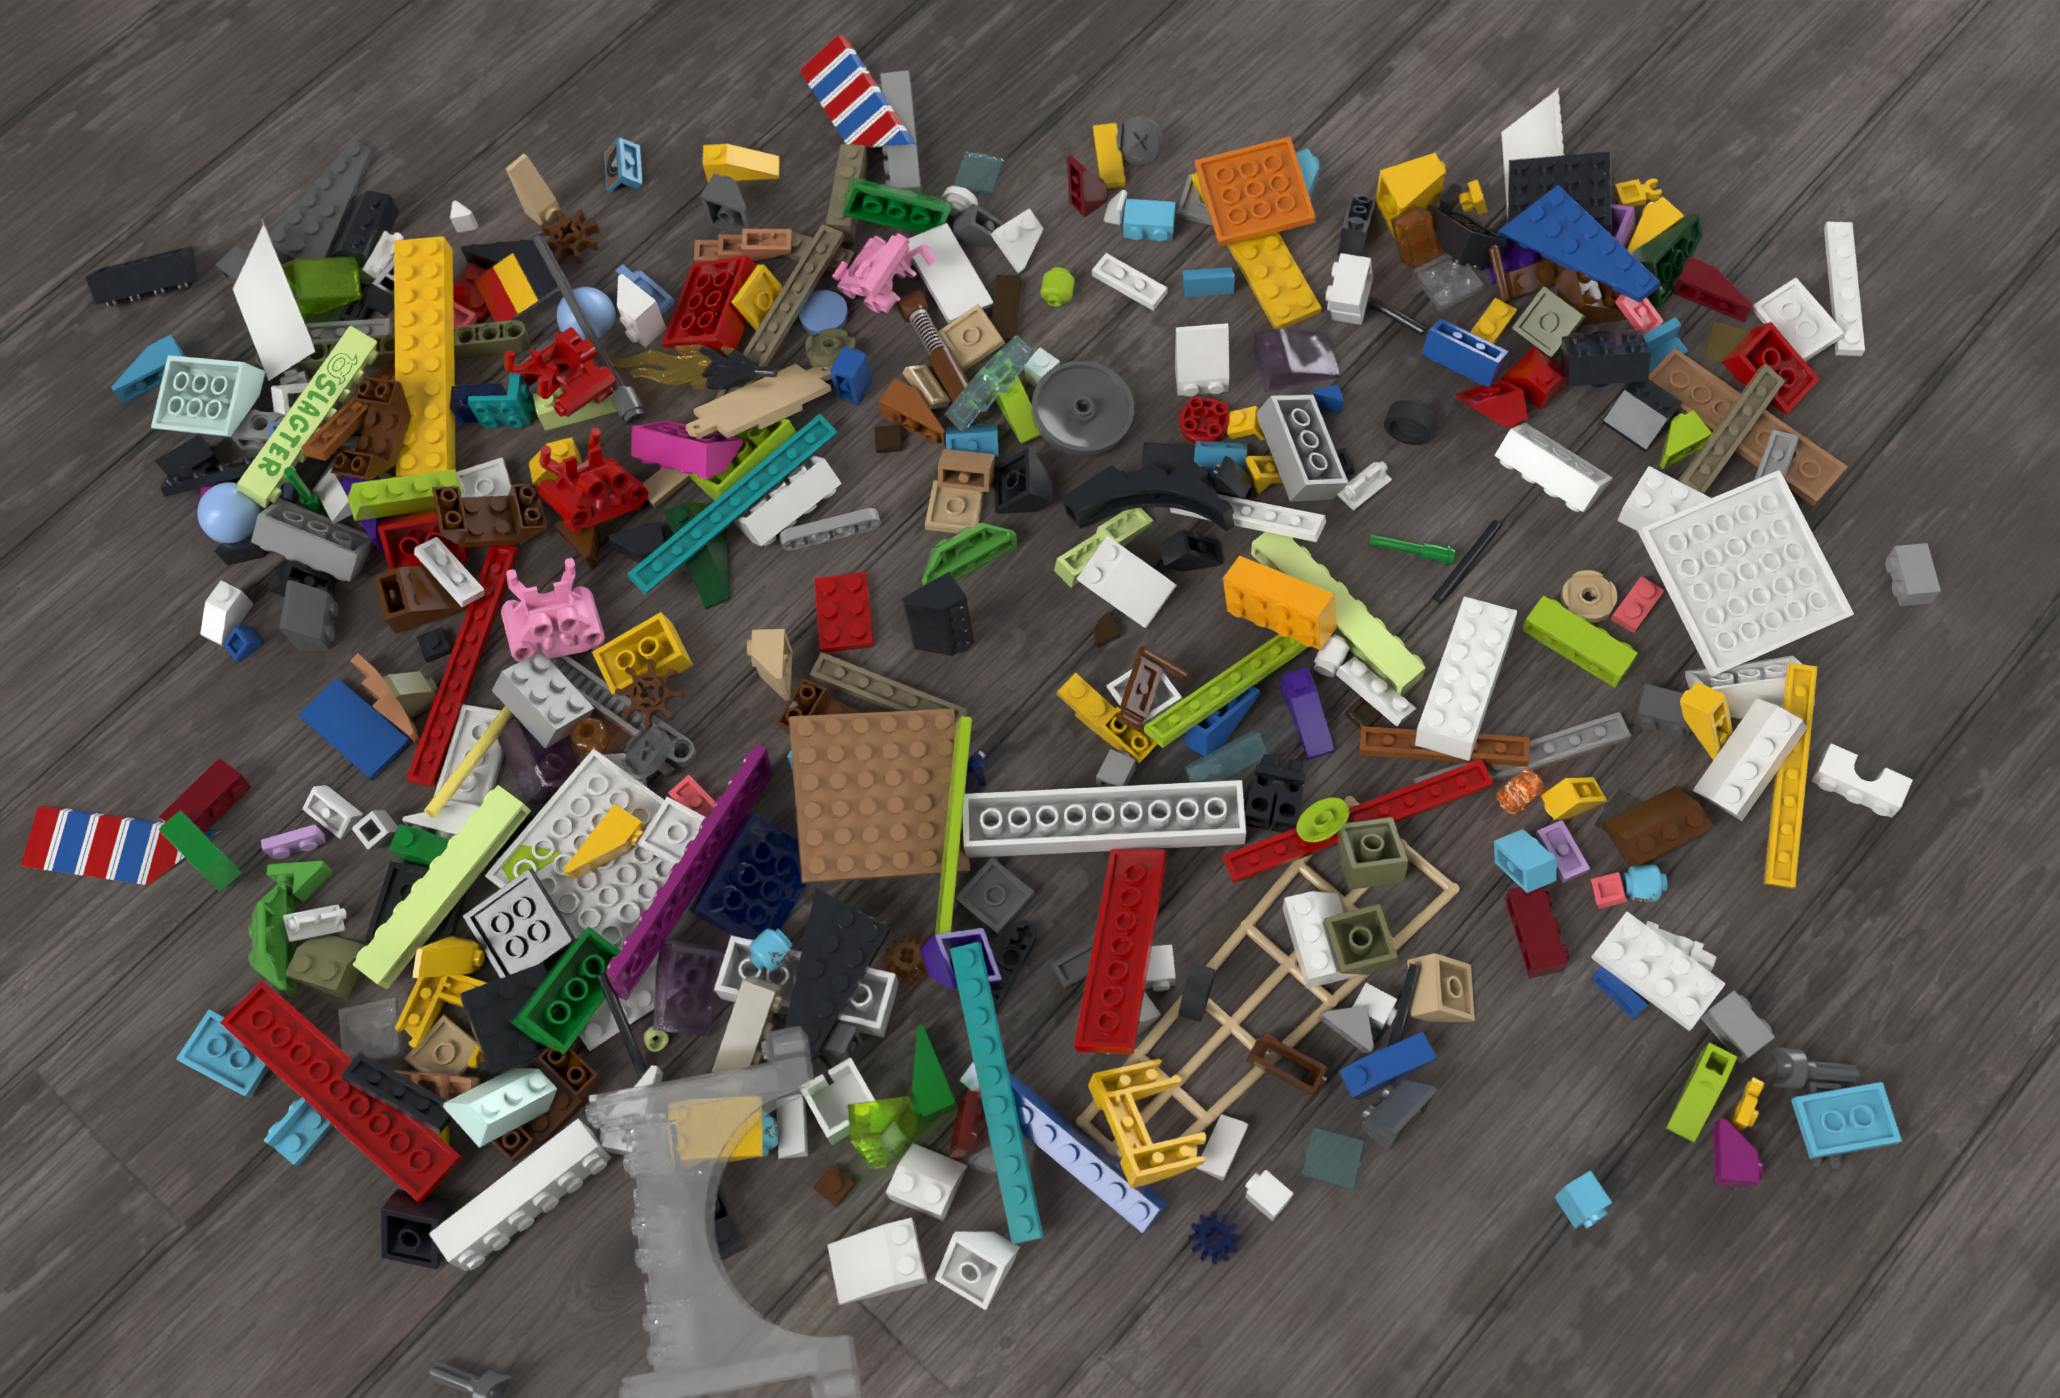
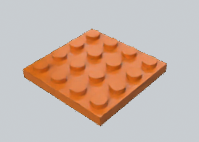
[1195,136,1316,247]

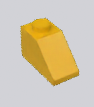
[529,437,582,485]
[1541,777,1607,820]

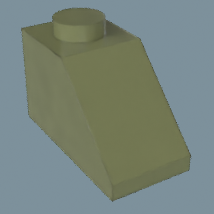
[383,671,439,718]

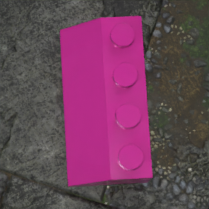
[631,420,743,479]

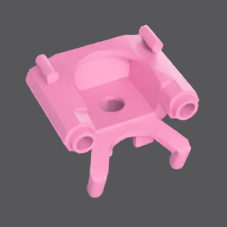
[832,233,937,313]
[501,558,605,662]

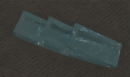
[945,335,1035,431]

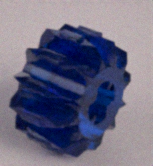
[1188,1211,1240,1265]

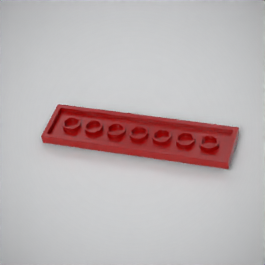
[1074,849,1167,1054]

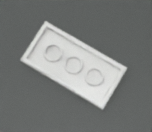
[907,223,993,324]
[433,704,516,808]

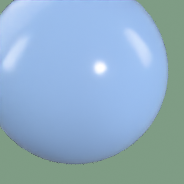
[557,287,616,340]
[197,483,263,543]

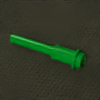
[284,467,326,516]
[1369,534,1456,566]

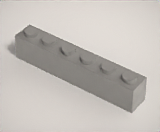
[877,70,922,194]

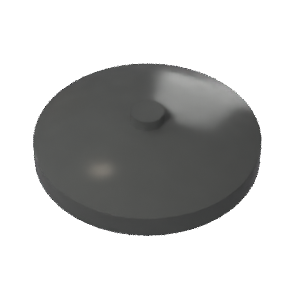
[1031,361,1134,456]

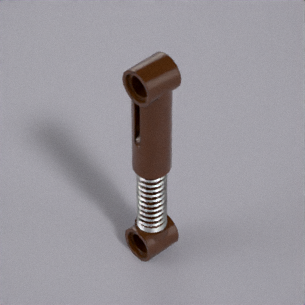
[896,290,988,427]

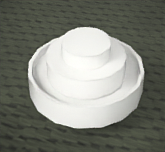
[942,186,978,217]

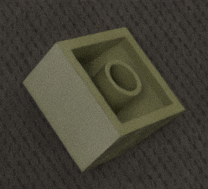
[1337,817,1408,890]
[1324,904,1398,975]
[285,934,367,1000]

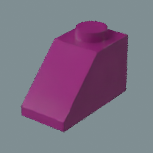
[1713,1119,1763,1188]

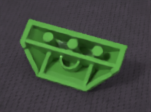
[922,523,1017,586]
[248,882,296,997]

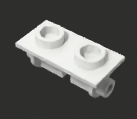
[362,231,404,279]
[1337,461,1392,511]
[282,904,346,942]

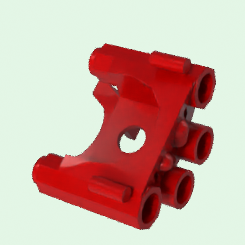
[505,327,616,417]
[538,428,649,535]

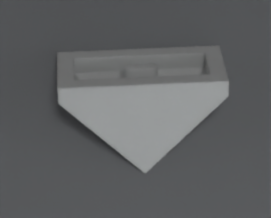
[1317,1006,1374,1053]

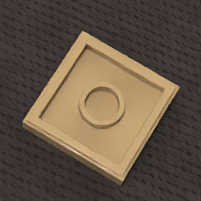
[938,304,1005,372]
[925,480,985,534]
[404,1014,477,1076]

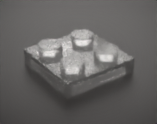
[1413,253,1484,312]
[339,998,403,1061]

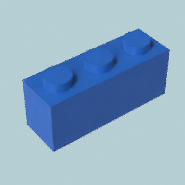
[1421,318,1509,387]

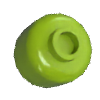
[1040,267,1075,307]

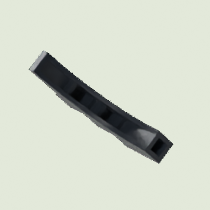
[1061,460,1235,531]

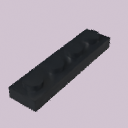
[161,454,258,497]
[341,1052,453,1134]

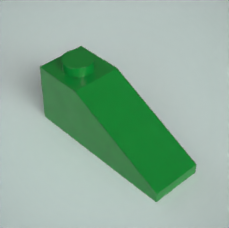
[158,810,241,892]
[389,824,449,868]
[910,1024,958,1123]

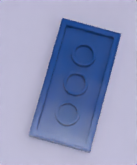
[298,678,411,781]

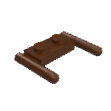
[1489,245,1565,301]
[1116,646,1188,740]

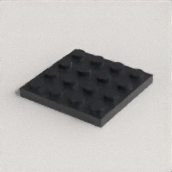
[1508,151,1612,239]

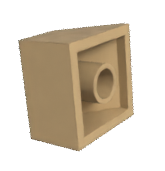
[747,629,793,700]
[1407,953,1475,1022]

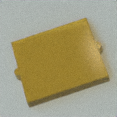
[1704,322,1750,363]

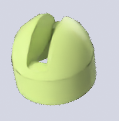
[643,1026,668,1052]

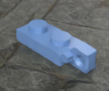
[615,264,675,315]

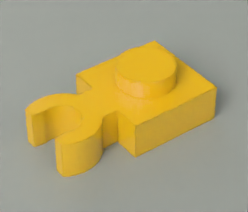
[1613,179,1662,207]
[1730,1077,1764,1133]

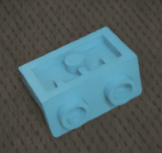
[264,1097,334,1167]

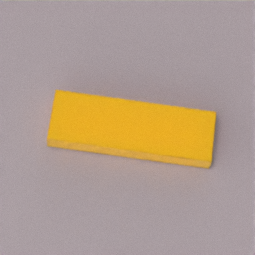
[1093,123,1125,189]

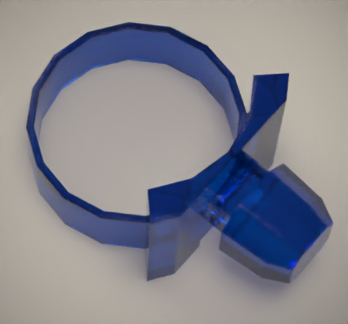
[967,751,988,793]

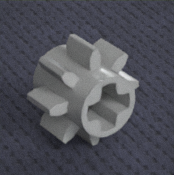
[280,366,310,385]

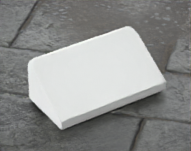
[315,469,352,524]
[302,785,363,839]
[776,1094,808,1159]
[1196,1115,1248,1181]

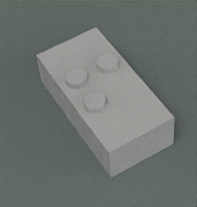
[1256,395,1348,502]

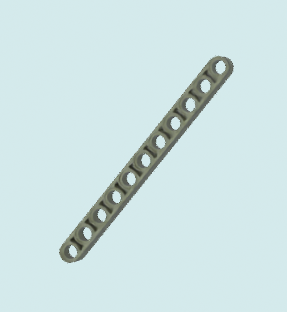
[256,320,531,381]

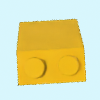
[1375,153,1447,239]

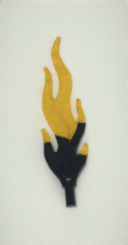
[607,344,778,390]

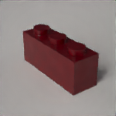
[159,758,251,834]
[1504,887,1570,979]

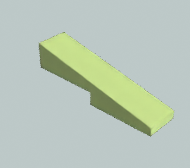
[1054,508,1153,588]

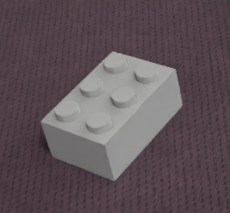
[492,651,594,749]

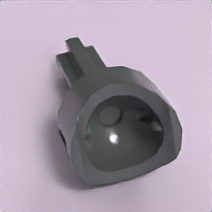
[1772,1047,1859,1089]
[429,1361,516,1398]

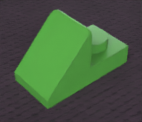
[267,861,332,902]

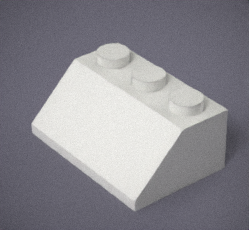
[1283,891,1361,989]

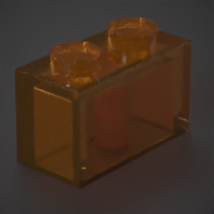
[1391,205,1439,269]

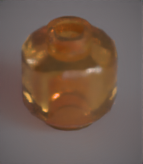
[571,718,610,757]

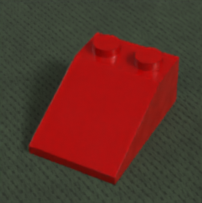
[1722,322,1820,414]

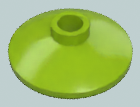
[1297,798,1349,842]

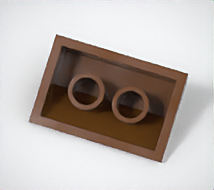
[1602,786,1714,867]

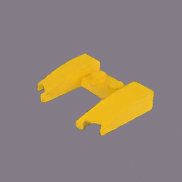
[395,975,486,1068]
[1088,1059,1206,1189]

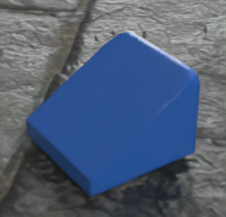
[1313,385,1343,413]
[223,625,264,662]

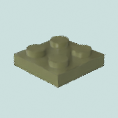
[1512,286,1586,358]

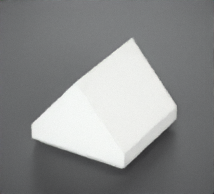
[450,201,478,233]

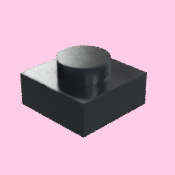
[417,627,452,663]

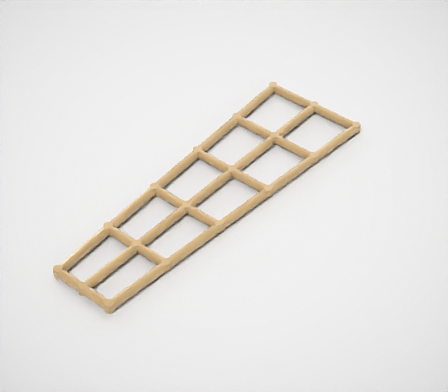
[1076,796,1460,1163]

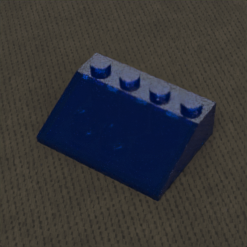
[688,813,807,941]

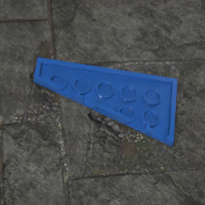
[1498,185,1660,303]

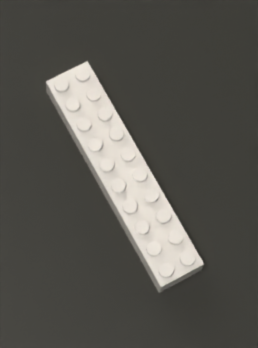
[963,780,1246,858]

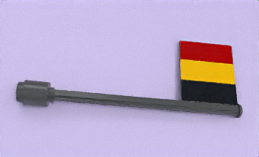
[474,231,645,425]

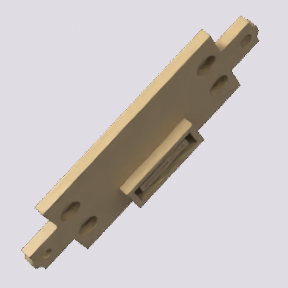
[685,364,832,439]

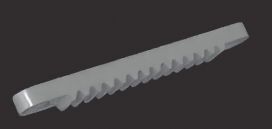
[549,655,697,767]

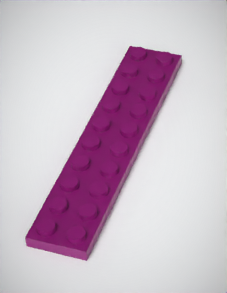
[606,744,773,1001]

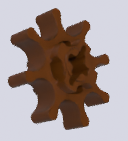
[541,209,600,265]
[615,659,685,728]

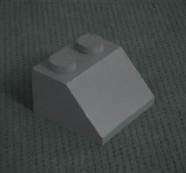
[701,174,752,235]
[279,581,339,651]

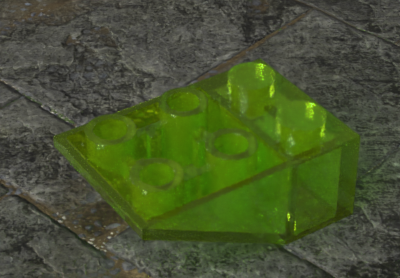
[281,257,361,319]

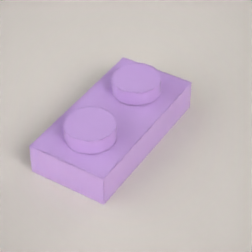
[1535,820,1590,883]
[261,824,326,859]

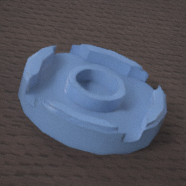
[799,290,848,336]

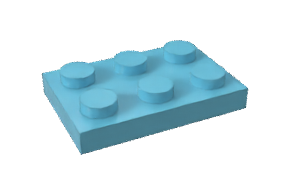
[176,1010,269,1099]
[1791,1082,1902,1159]

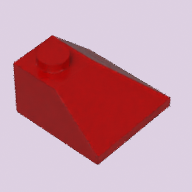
[1501,345,1568,409]
[1455,379,1528,428]

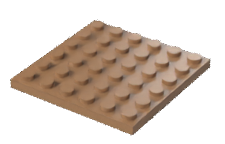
[789,709,970,884]

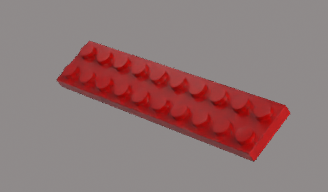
[220,980,463,1203]

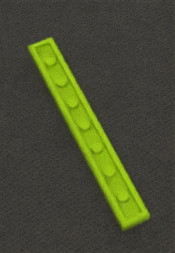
[1144,634,1308,748]
[935,716,972,935]

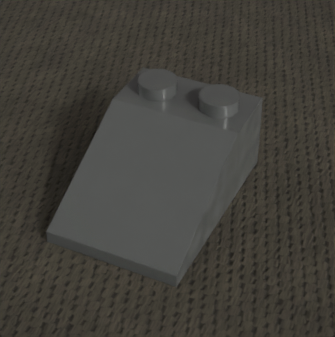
[1361,1079,1438,1152]

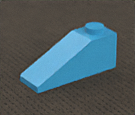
[111,335,185,404]

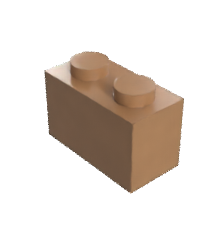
[938,449,995,492]

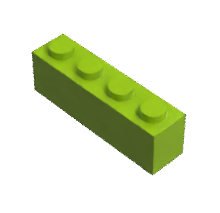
[348,469,462,521]
[1522,595,1638,688]

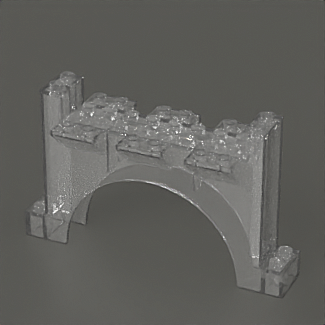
[586,1026,863,1398]

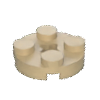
[1561,570,1617,623]

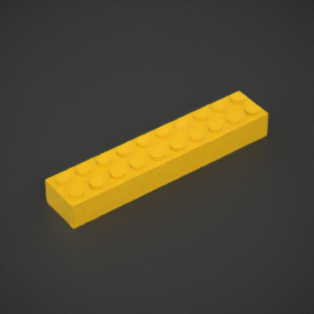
[394,236,456,477]

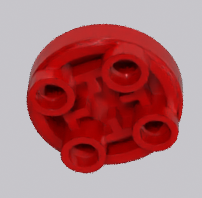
[1179,396,1229,444]

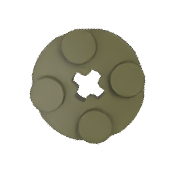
[805,328,856,367]

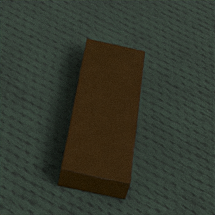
[992,275,1022,343]

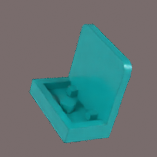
[468,374,536,428]

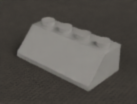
[251,499,374,582]

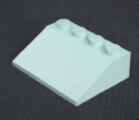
[151,355,265,437]

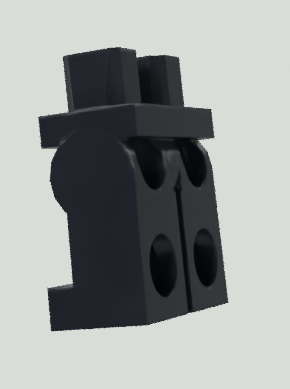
[1245,754,1306,833]

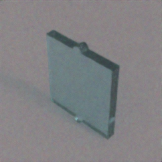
[954,151,1003,195]
[1302,1128,1364,1189]

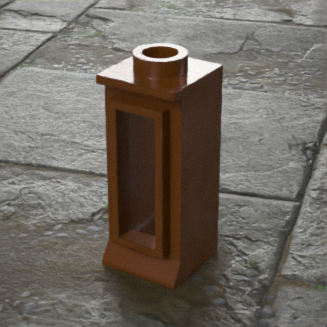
[1246,1034,1327,1095]

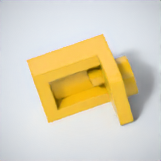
[1227,406,1266,440]

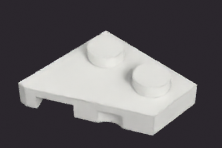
[990,209,1044,273]

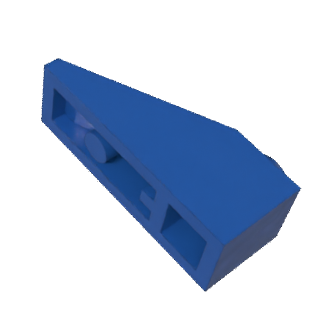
[1186,686,1260,758]
[1339,1032,1437,1100]

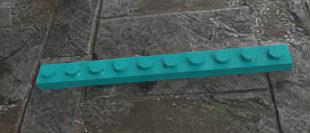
[627,414,837,596]
[950,942,1044,1244]

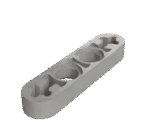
[780,508,881,551]

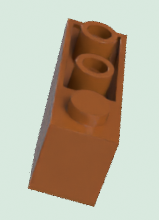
[878,378,946,447]

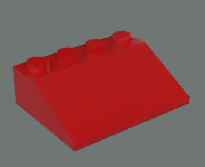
[661,255,757,356]

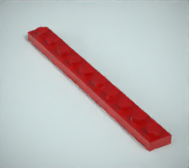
[406,545,519,788]
[1222,759,1493,884]

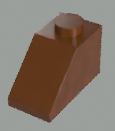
[555,518,601,570]

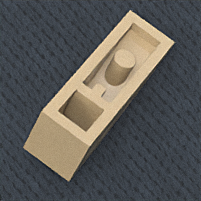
[506,154,561,226]

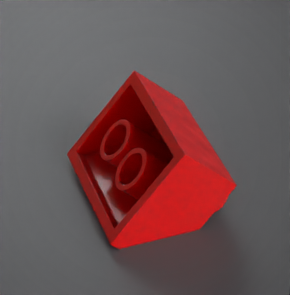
[377,509,469,570]

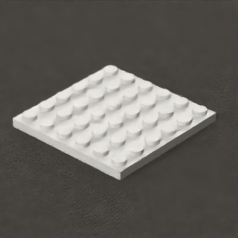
[1638,470,1854,676]
[485,748,673,951]

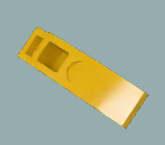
[1056,672,1158,763]

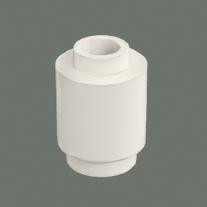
[1314,635,1349,677]

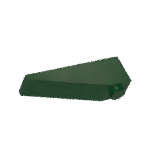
[1632,213,1702,307]
[664,502,730,610]

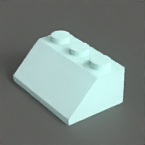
[443,1068,557,1148]

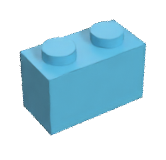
[1123,199,1175,242]
[1494,829,1558,893]
[1554,1171,1612,1229]

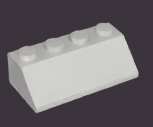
[1494,423,1613,512]
[733,455,841,546]
[1685,656,1815,719]
[1693,698,1807,821]

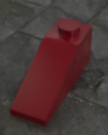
[1067,154,1107,218]
[1673,256,1753,323]

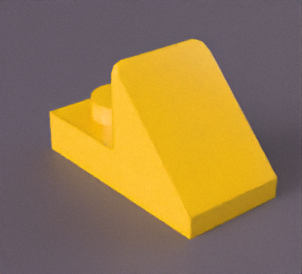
[1245,456,1283,495]

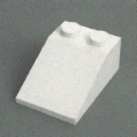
[1175,323,1229,396]
[1076,536,1177,628]
[828,1218,928,1305]

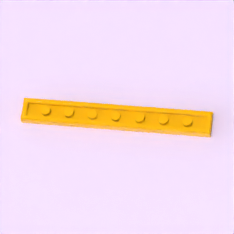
[1764,663,1818,889]

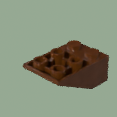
[1554,268,1627,325]
[373,565,470,634]

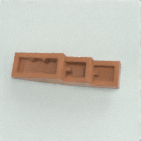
[694,229,792,263]
[350,653,421,745]
[393,1070,479,1101]

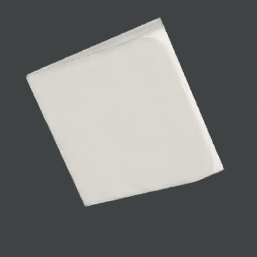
[1104,190,1127,225]

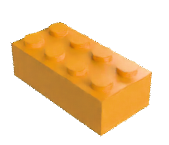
[1223,556,1337,650]

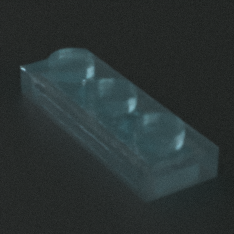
[1184,729,1268,783]

